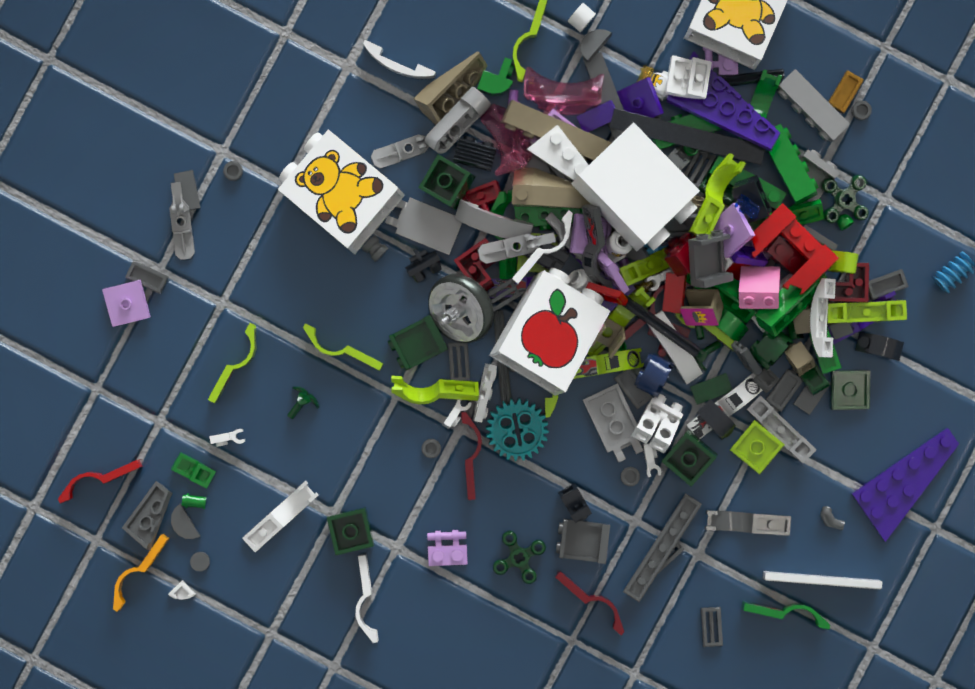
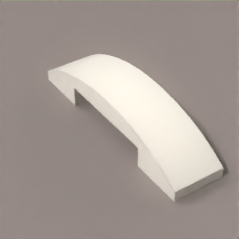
[363,40,436,79]
[810,278,836,357]
[647,310,703,384]

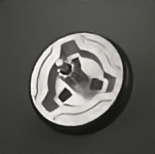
[428,274,494,343]

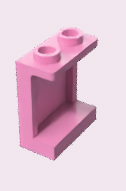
[739,266,781,309]

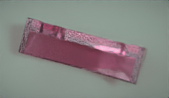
[524,67,604,115]
[480,104,533,176]

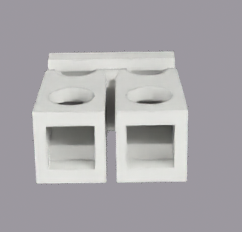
[631,394,683,453]

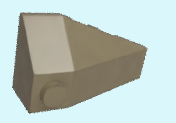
[414,51,487,125]
[512,167,590,209]

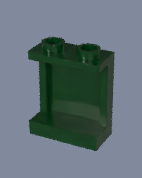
[388,315,448,370]

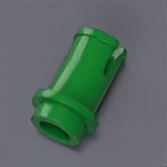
[182,493,206,509]

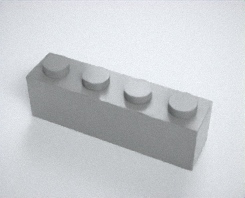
[777,69,850,142]

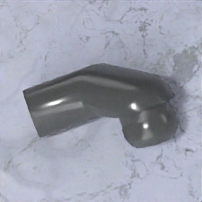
[820,506,845,530]

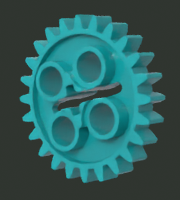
[486,398,549,461]

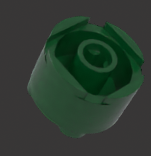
[749,331,793,371]

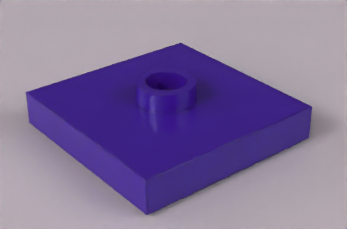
[617,77,664,118]

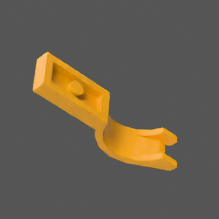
[113,534,170,612]

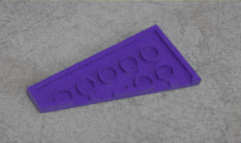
[666,51,780,152]
[851,428,959,542]

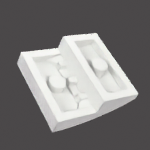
[665,55,712,99]

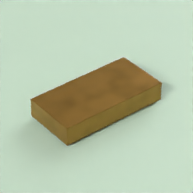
[828,70,864,114]

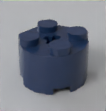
[634,353,675,398]

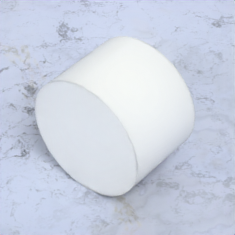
[568,3,596,33]

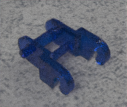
[735,195,760,219]

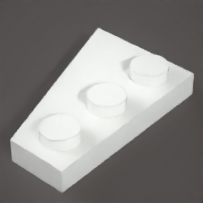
[526,125,589,181]
[472,364,497,423]

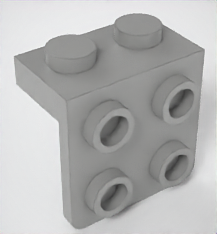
[784,149,840,202]

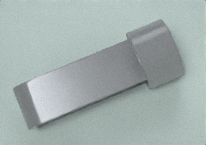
[425,87,491,154]

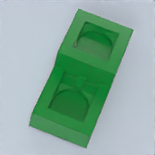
[171,452,216,488]

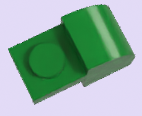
[477,57,515,96]
[716,308,749,342]

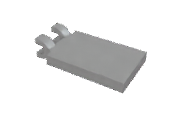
[385,197,462,255]
[583,383,643,463]

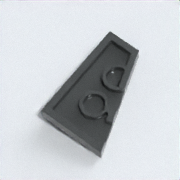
[122,481,172,551]

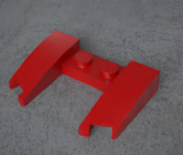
[748,203,839,295]

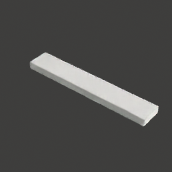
[763,571,882,589]

